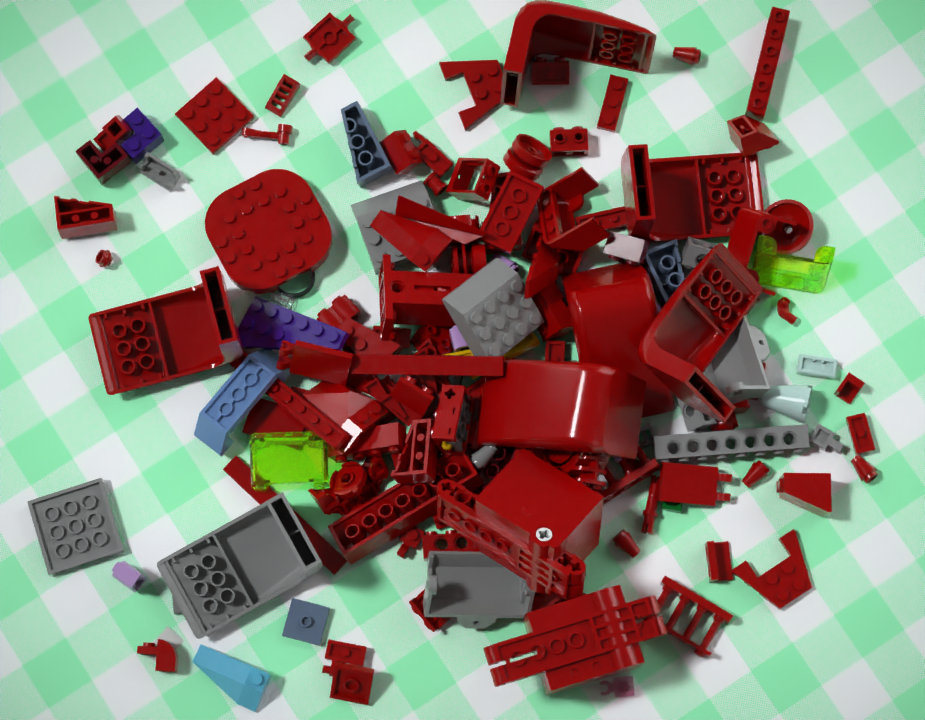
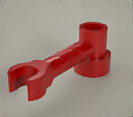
[242,124,293,145]

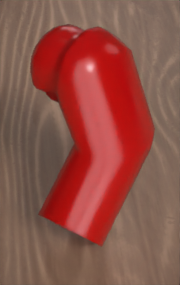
[777,297,798,325]

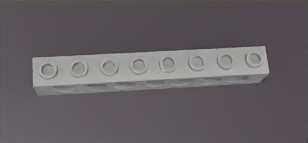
[651,424,810,463]

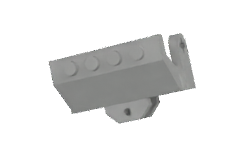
[703,315,771,404]
[423,551,535,629]

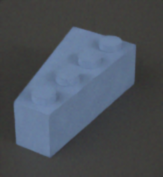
[341,101,394,188]
[641,239,685,309]

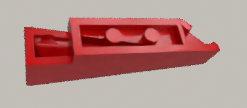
[395,195,488,245]

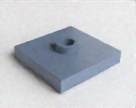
[282,598,330,646]

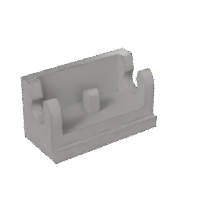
[139,152,181,192]

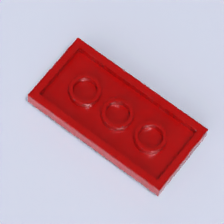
[478,170,544,255]

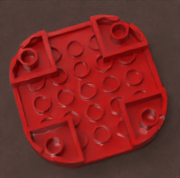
[205,169,333,294]

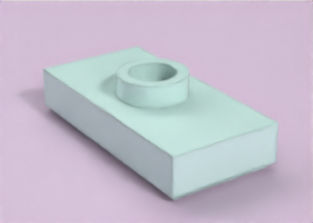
[796,354,838,379]

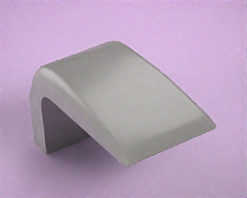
[157,492,324,639]

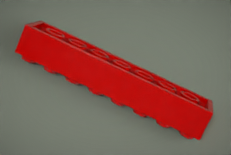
[328,453,484,565]

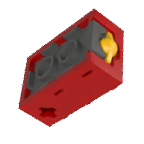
[430,385,476,455]

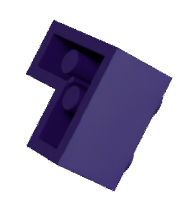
[121,107,165,164]

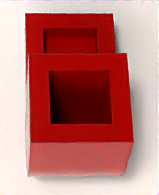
[93,115,132,152]
[137,639,178,673]

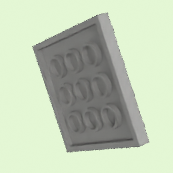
[27,478,124,576]

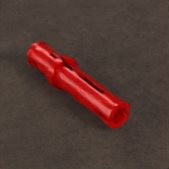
[641,475,660,535]

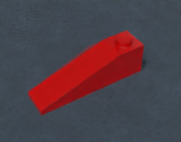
[370,210,452,272]
[524,235,564,299]

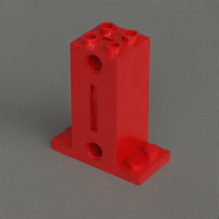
[378,254,474,340]

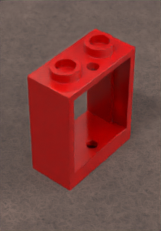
[446,158,501,201]

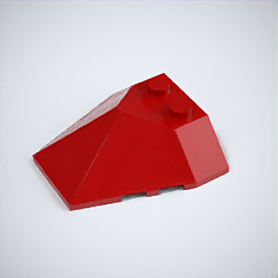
[302,381,396,454]

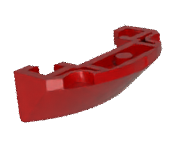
[308,456,389,515]

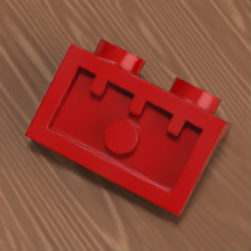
[532,57,570,85]

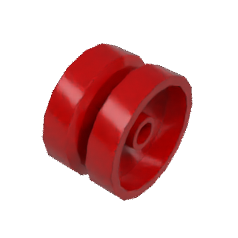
[503,134,552,181]

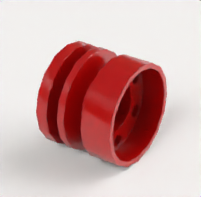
[450,242,486,274]

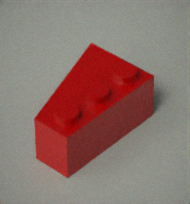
[54,196,118,239]
[531,282,573,342]
[337,317,404,375]
[390,419,438,484]

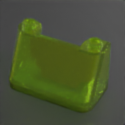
[751,235,836,294]
[249,431,329,491]

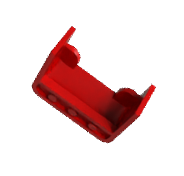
[537,167,609,251]
[727,207,797,296]

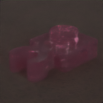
[599,676,635,698]

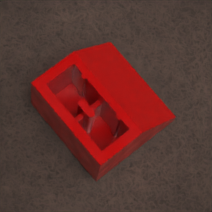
[727,115,779,157]
[390,375,436,417]

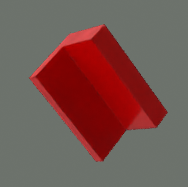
[705,541,733,583]

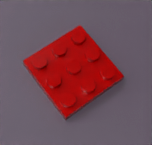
[175,77,254,155]

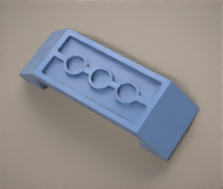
[194,349,291,457]

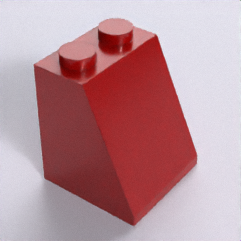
[776,473,832,517]

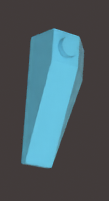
[192,644,272,712]

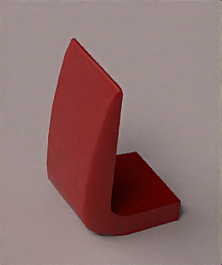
[500,0,657,107]
[621,144,764,242]
[638,243,762,423]
[561,262,675,418]
[88,266,244,395]
[477,359,646,459]

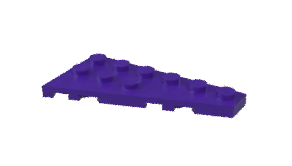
[238,296,349,351]

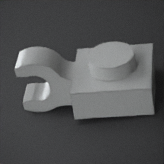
[809,423,844,454]

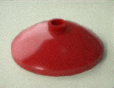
[758,199,814,255]

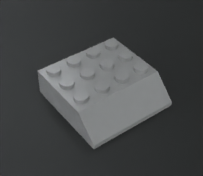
[351,180,447,275]
[442,258,545,356]

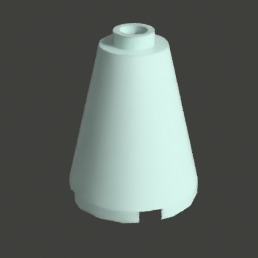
[758,385,813,423]

